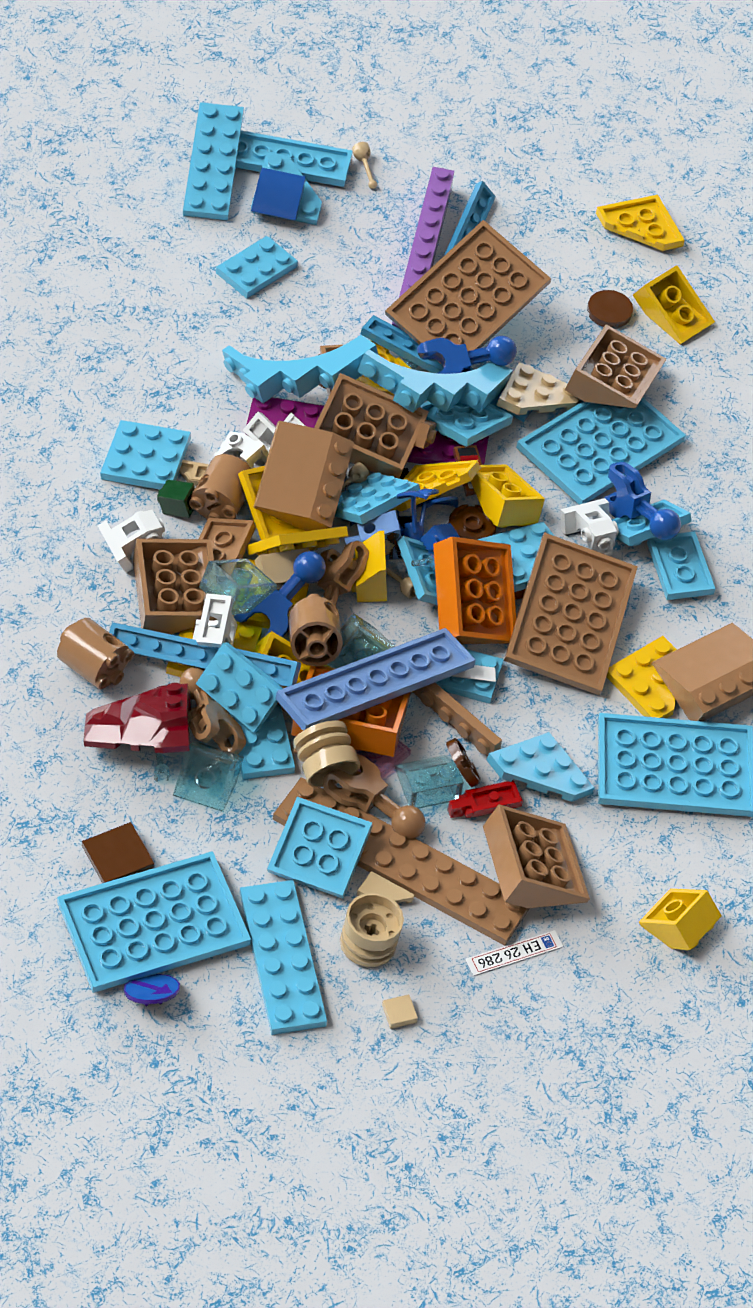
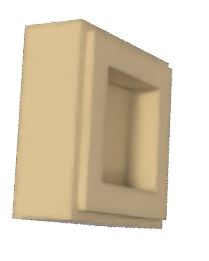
[382,994,418,1029]

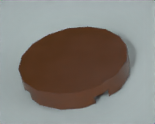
[587,290,633,328]
[448,504,497,540]
[446,738,481,788]

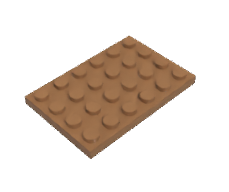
[385,220,551,365]
[504,532,638,695]

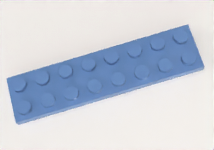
[275,628,476,731]

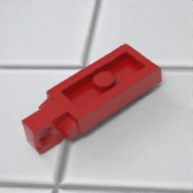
[447,780,523,818]

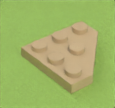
[497,362,580,415]

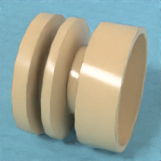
[293,720,360,787]
[340,893,404,967]

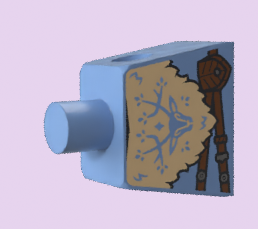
[344,510,402,560]

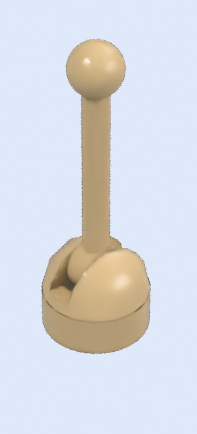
[352,142,377,189]
[342,462,370,489]
[386,567,416,599]

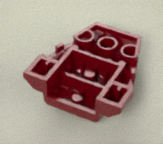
[83,683,192,753]

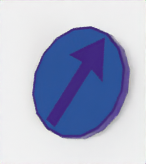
[124,974,180,1007]

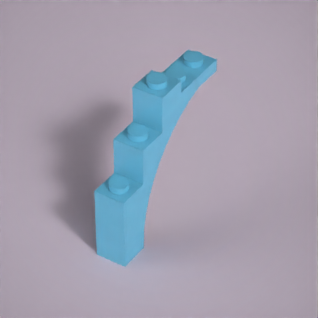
[222,335,378,403]
[357,349,513,413]

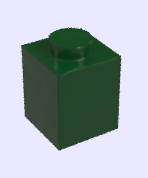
[157,479,195,518]

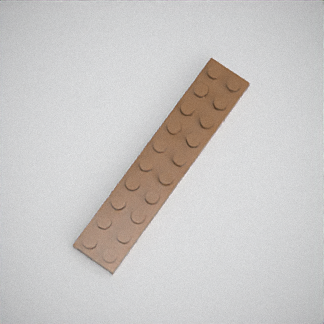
[273,777,530,946]

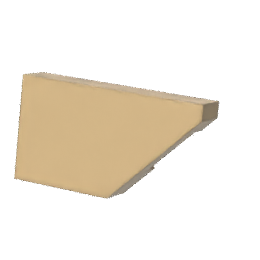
[179,460,209,486]
[357,871,414,903]

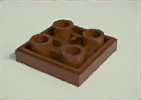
[82,822,154,883]

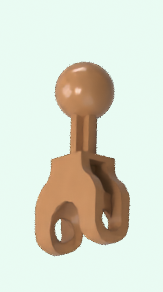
[317,541,369,606]
[179,667,246,756]
[323,754,426,839]

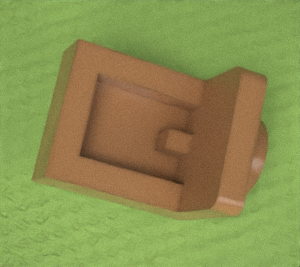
[414,420,437,449]

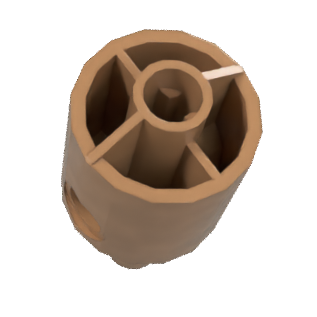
[189,454,252,520]
[289,594,343,667]
[57,618,134,690]

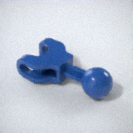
[417,336,517,374]
[605,462,681,540]
[234,551,326,637]

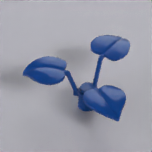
[350,489,459,541]

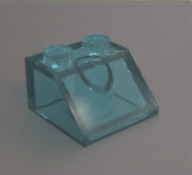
[199,558,277,615]
[329,613,396,669]
[173,741,244,812]
[395,755,464,809]

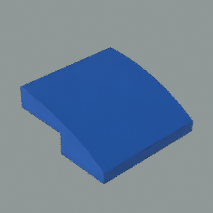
[251,168,306,221]

